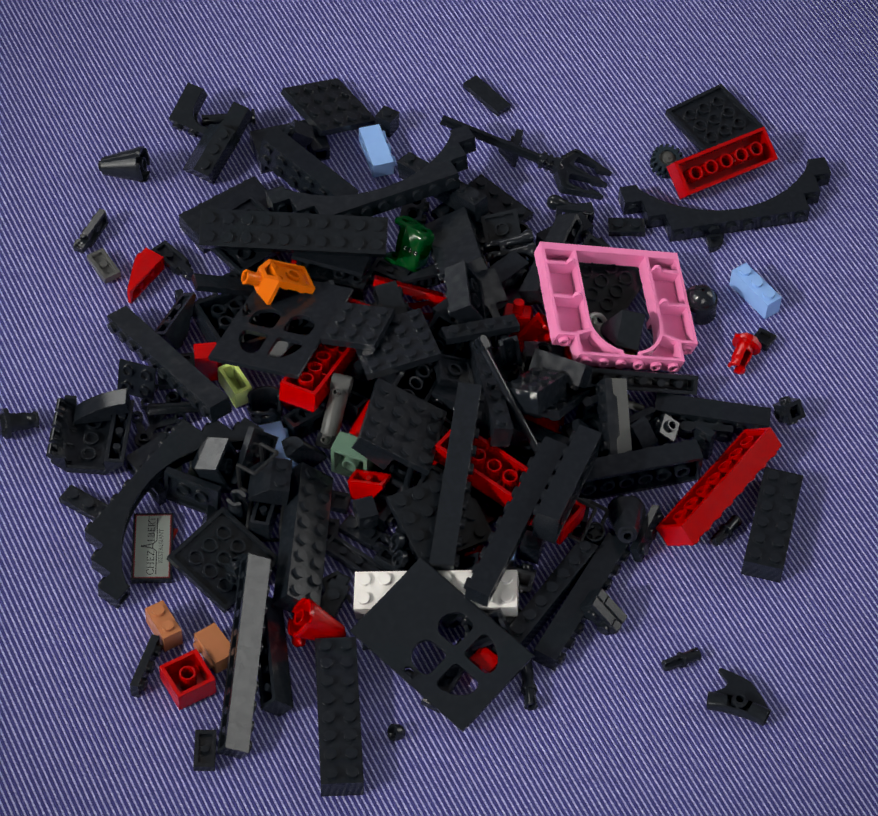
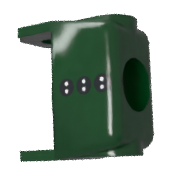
[384,216,435,272]

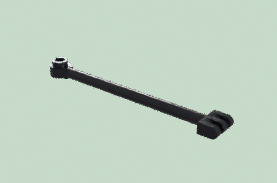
[472,335,538,454]

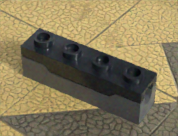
[596,378,632,456]

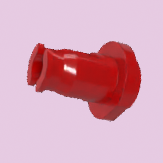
[727,333,762,374]

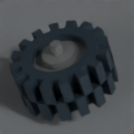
[650,144,684,179]

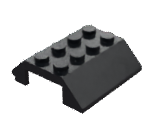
[46,395,135,475]

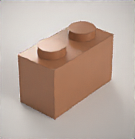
[145,600,183,652]
[193,623,230,674]

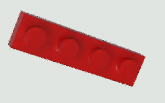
[373,275,446,305]

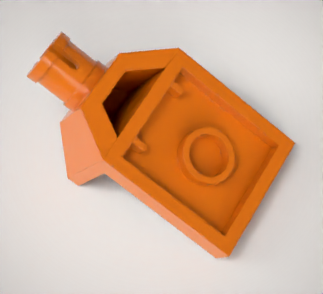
[241,259,316,305]

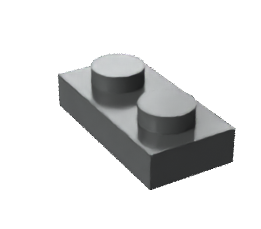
[86,248,121,284]

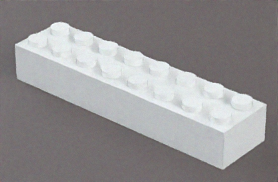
[353,570,519,619]

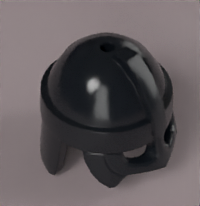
[686,284,718,325]
[247,386,283,425]

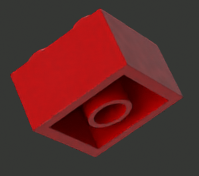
[159,649,217,710]

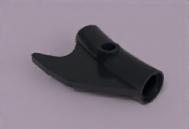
[706,668,771,726]

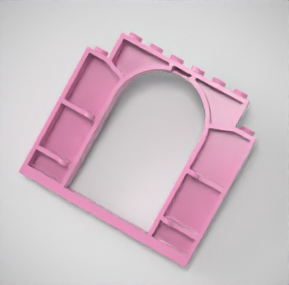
[534,242,698,372]

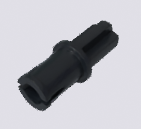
[710,515,742,546]
[661,647,702,671]

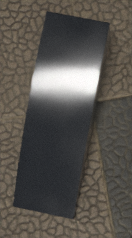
[74,388,130,424]

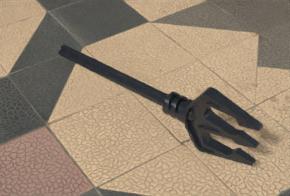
[440,115,612,200]

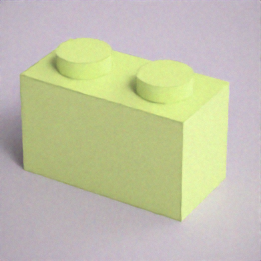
[218,364,252,408]

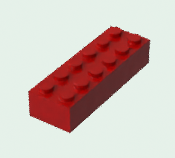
[666,126,778,200]

